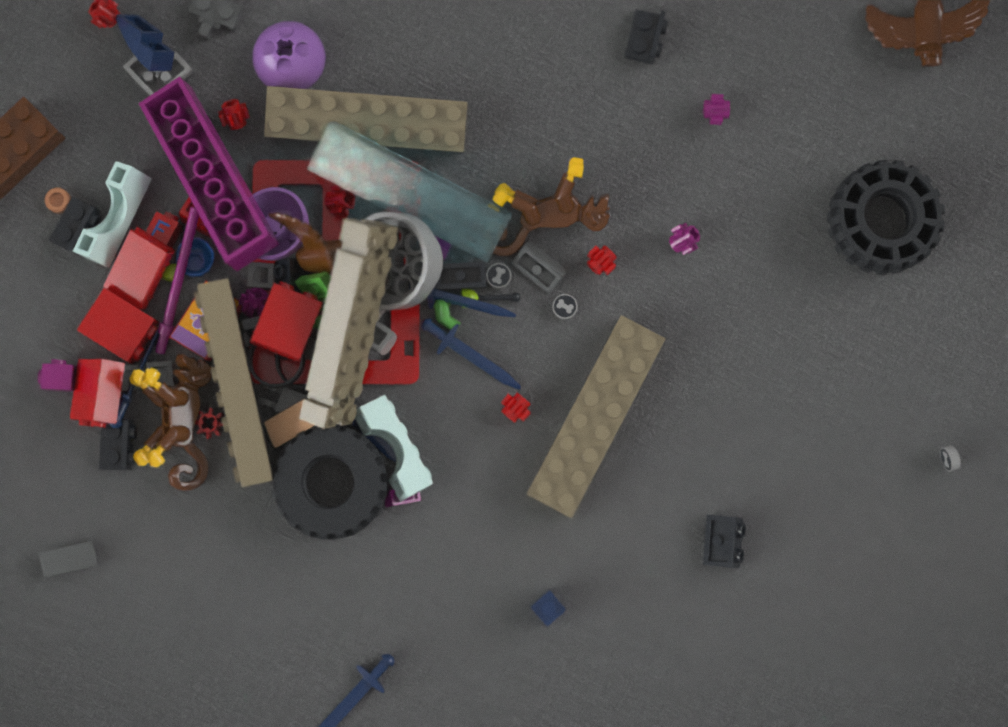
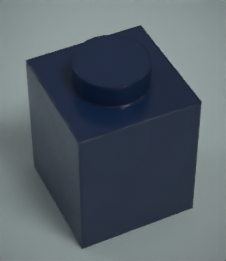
[530,589,566,627]

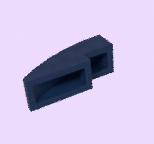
[116,14,175,71]

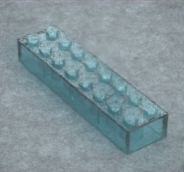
[307,121,512,263]

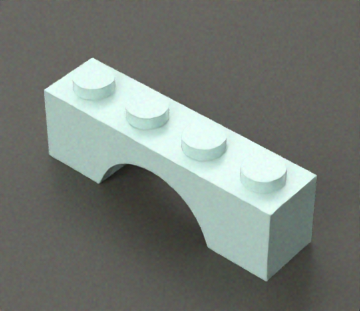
[73,161,152,268]
[355,395,433,502]

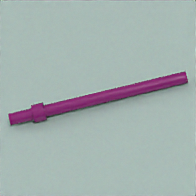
[155,207,199,354]

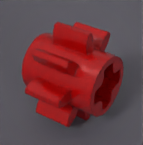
[89,0,120,28]
[218,99,250,130]
[325,184,356,216]
[586,245,617,276]
[501,392,531,423]
[195,408,224,440]

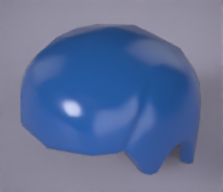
[176,237,214,278]

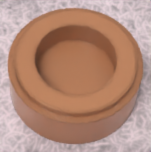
[45,188,71,214]

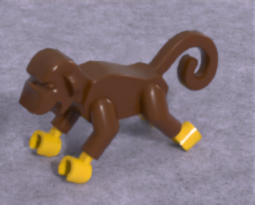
[481,157,610,256]
[129,354,212,491]

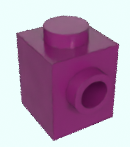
[38,359,77,392]

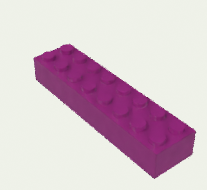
[138,76,280,271]

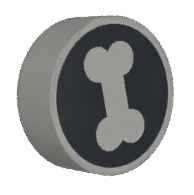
[486,263,511,289]
[552,294,578,320]
[940,445,961,472]

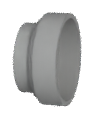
[366,212,443,310]

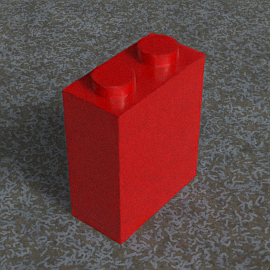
[250,282,322,362]
[77,288,160,364]
[70,359,125,428]

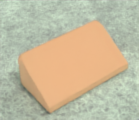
[264,398,315,448]

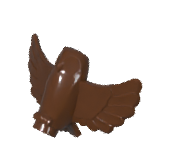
[865,0,990,67]
[268,212,343,314]

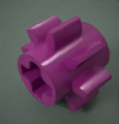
[703,94,730,125]
[669,223,700,255]
[238,287,269,318]

